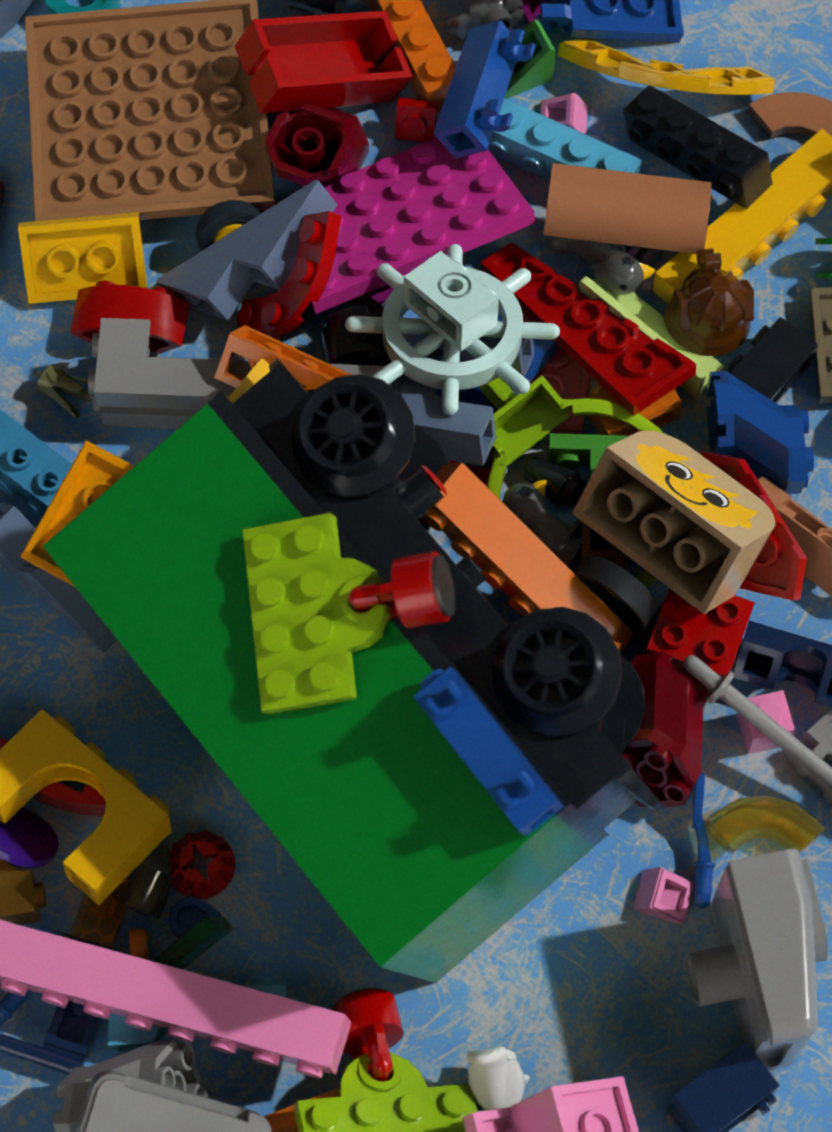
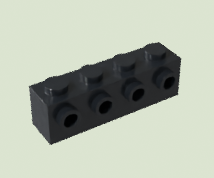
[623,85,773,209]

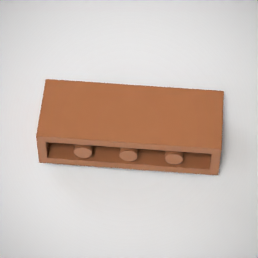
[543,163,712,254]

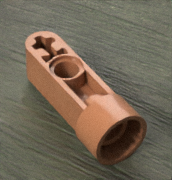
[758,476,832,596]

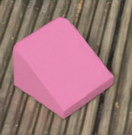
[540,92,588,134]
[633,867,695,924]

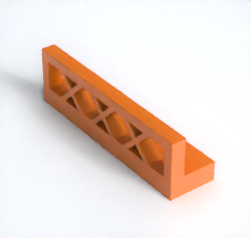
[214,325,352,391]

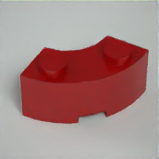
[70,280,190,355]

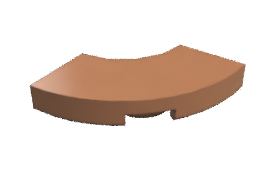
[748,92,832,138]

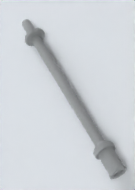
[683,655,832,790]

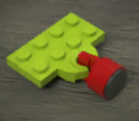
[243,513,455,714]
[294,988,478,1132]

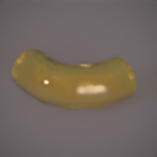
[704,795,826,854]

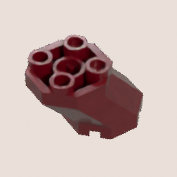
[265,104,369,186]
[623,651,709,808]

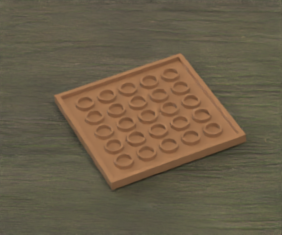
[25,0,275,221]

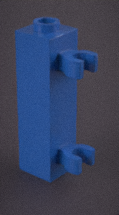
[433,20,536,159]
[413,666,565,837]

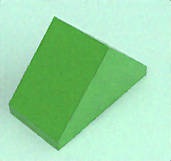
[504,19,555,99]

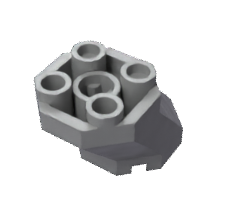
[53,1040,208,1132]

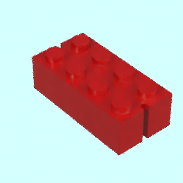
[234,11,413,114]

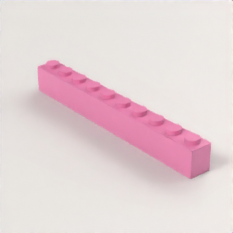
[0,920,351,1079]

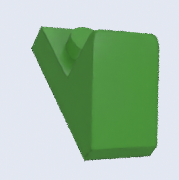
[548,433,628,482]

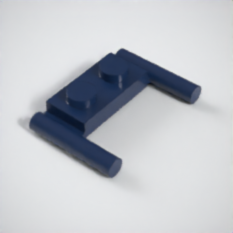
[0,926,125,1074]

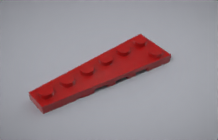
[481,242,696,416]

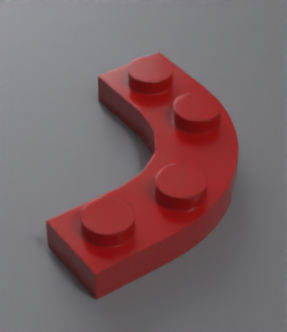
[237,211,342,339]

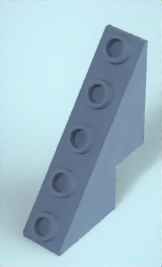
[156,180,338,321]
[0,503,117,653]

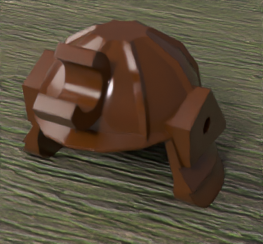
[663,248,754,356]

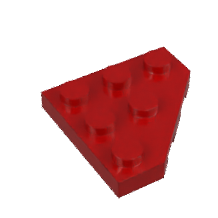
[700,452,807,601]

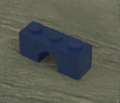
[733,620,832,708]

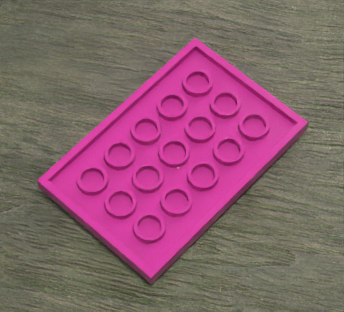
[258,138,536,314]

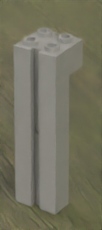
[88,318,395,429]

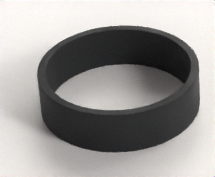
[573,555,660,636]

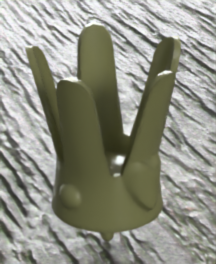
[36,364,93,419]

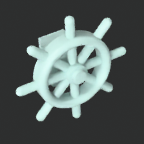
[345,244,560,415]

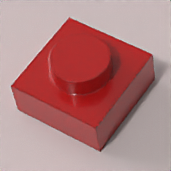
[395,97,437,142]

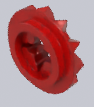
[166,830,236,899]

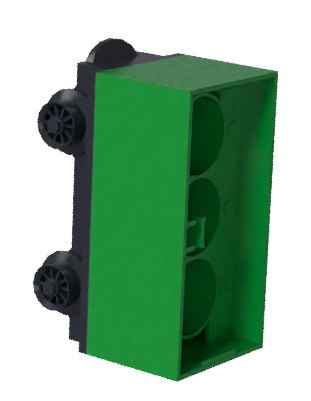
[43,358,664,983]

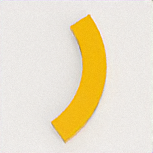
[558,39,775,95]

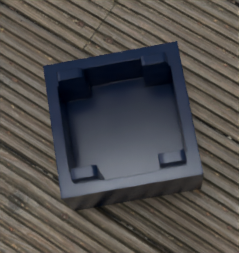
[666,1041,780,1132]

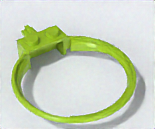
[478,376,663,601]

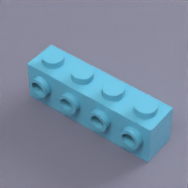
[488,98,642,181]

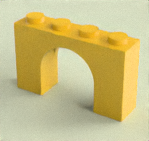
[0,709,172,905]

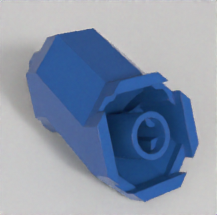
[707,371,814,494]

